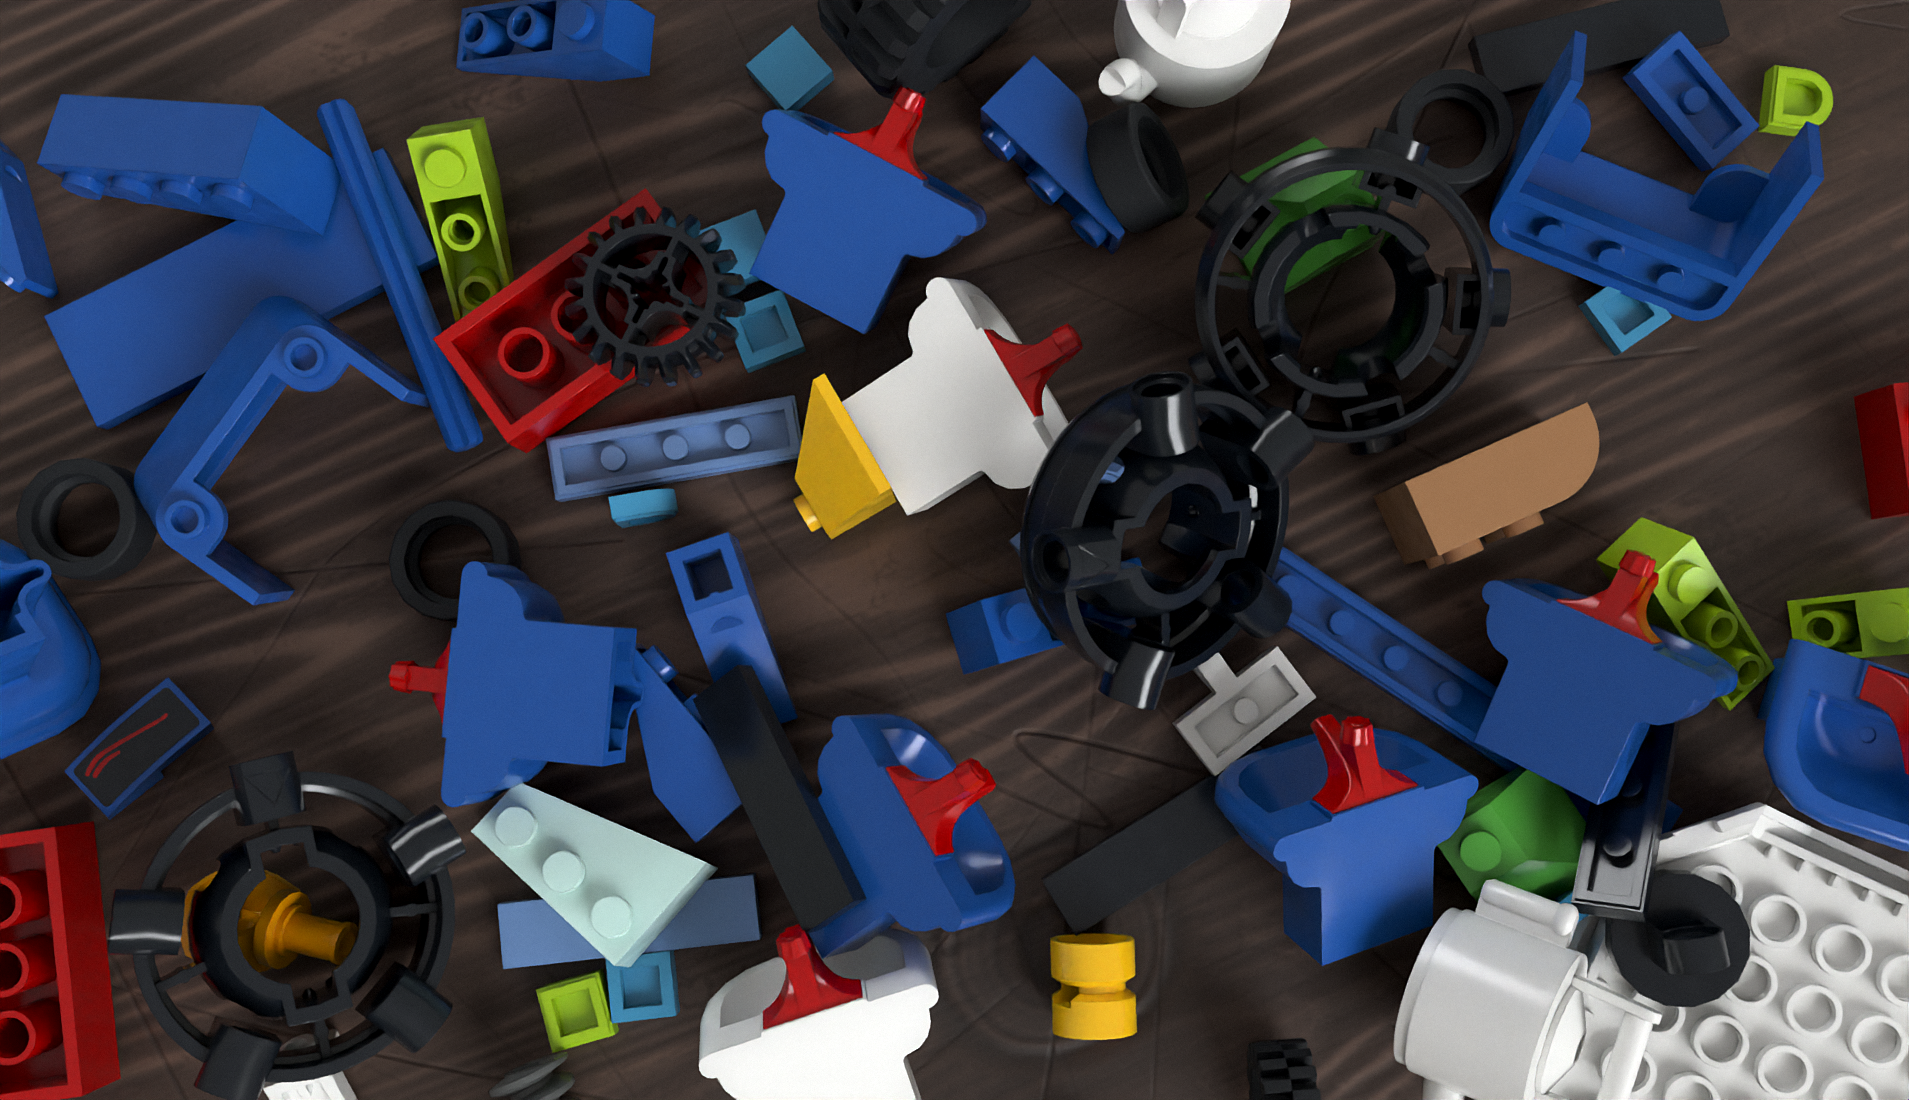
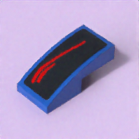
[64,678,214,820]

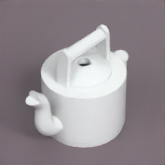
[1098,0,1291,108]
[1394,879,1663,1100]

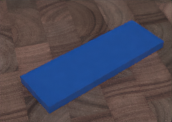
[44,148,440,430]

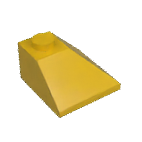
[793,373,896,540]

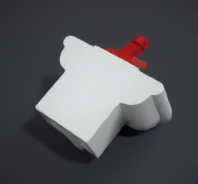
[842,277,1083,516]
[699,924,939,1100]

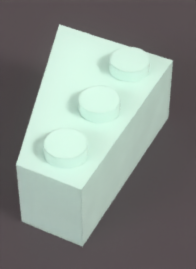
[471,783,718,967]

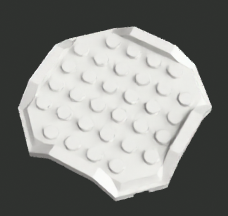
[1549,802,1909,1100]

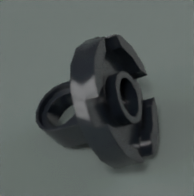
[1605,869,1750,1007]

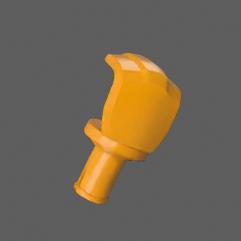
[181,870,358,972]

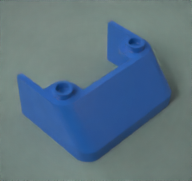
[1489,30,1824,321]
[134,295,430,605]

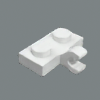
[1172,646,1316,776]

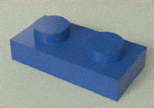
[1623,30,1760,172]

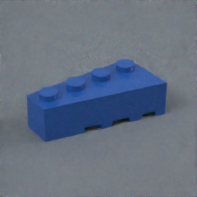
[37,94,341,236]

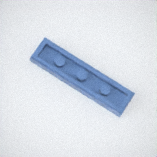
[546,395,803,502]
[497,873,762,969]

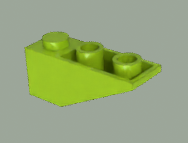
[406,116,515,322]
[1596,517,1775,711]

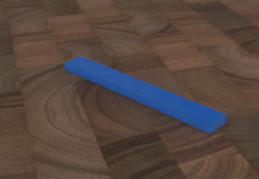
[1272,546,1683,834]

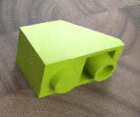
[1787,587,1909,658]

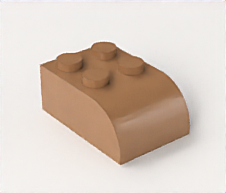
[1373,402,1599,569]

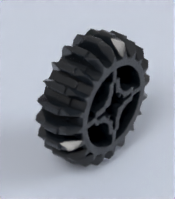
[565,206,746,387]

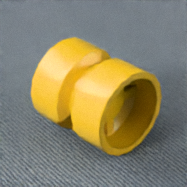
[1050,933,1137,1040]

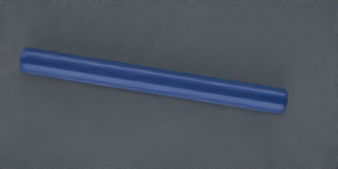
[317,99,483,453]

